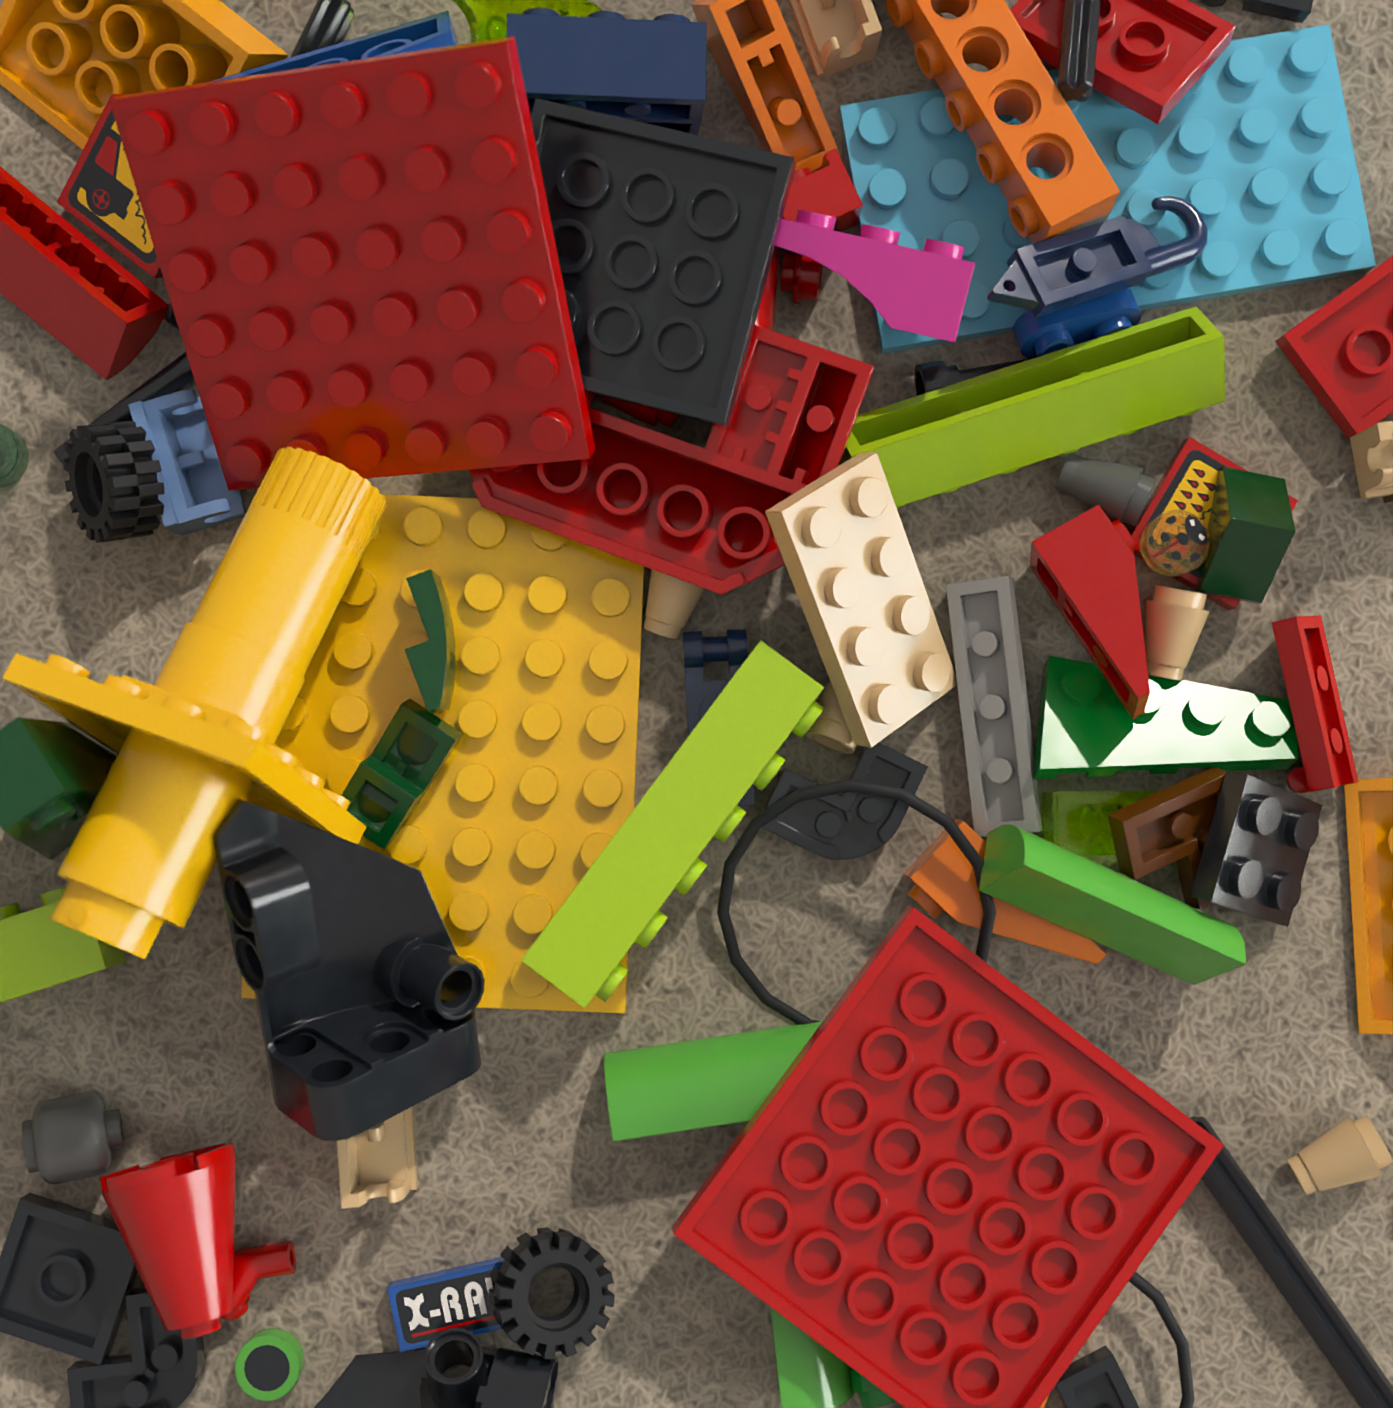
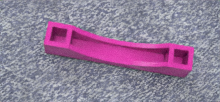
[775,209,975,343]

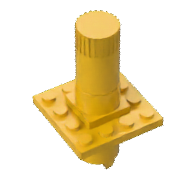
[2,447,387,959]

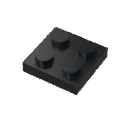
[1190,770,1323,927]
[0,1193,138,1365]

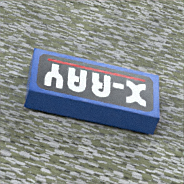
[387,1257,505,1352]

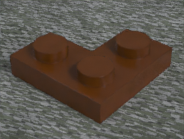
[1108,766,1226,911]

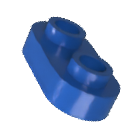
[1013,288,1142,358]

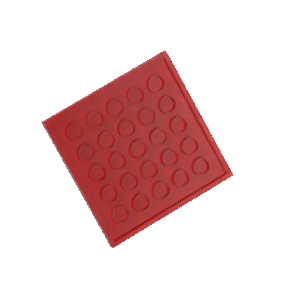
[109,36,596,491]
[671,905,1224,1408]

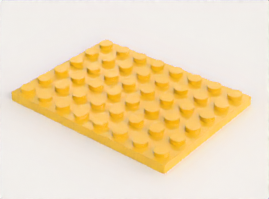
[241,494,645,1014]

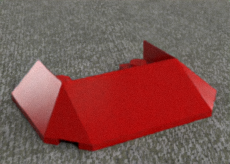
[468,325,875,595]

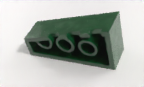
[0,717,118,860]

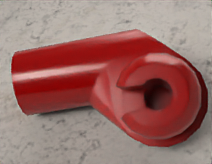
[220,1241,296,1321]

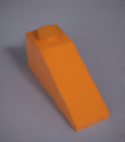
[690,0,841,172]
[903,819,1106,964]

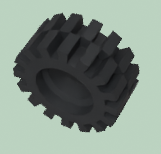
[64,421,164,543]
[489,1227,615,1359]

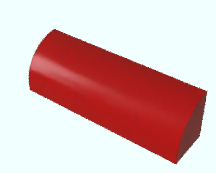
[0,166,169,380]

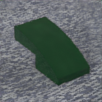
[404,569,456,714]
[341,699,463,850]

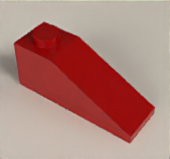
[1030,504,1150,719]

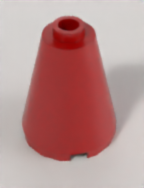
[99,1143,236,1339]

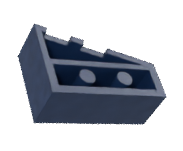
[507,8,707,135]

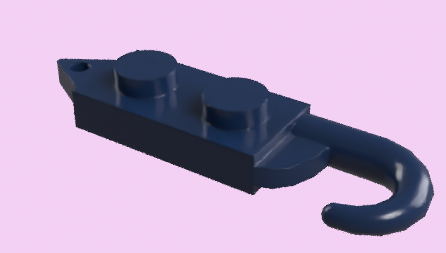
[987,196,1208,318]

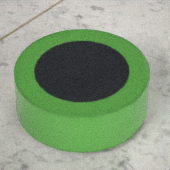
[235,1328,304,1401]

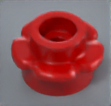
[781,253,823,304]

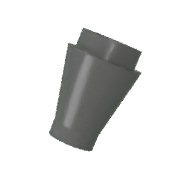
[1055,453,1156,527]

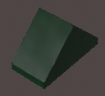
[1196,467,1296,604]

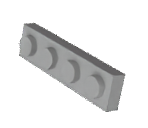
[946,576,1043,837]

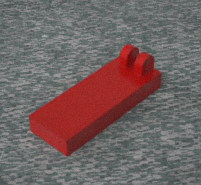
[1272,615,1359,793]

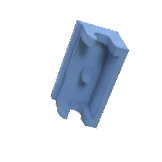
[128,389,247,536]

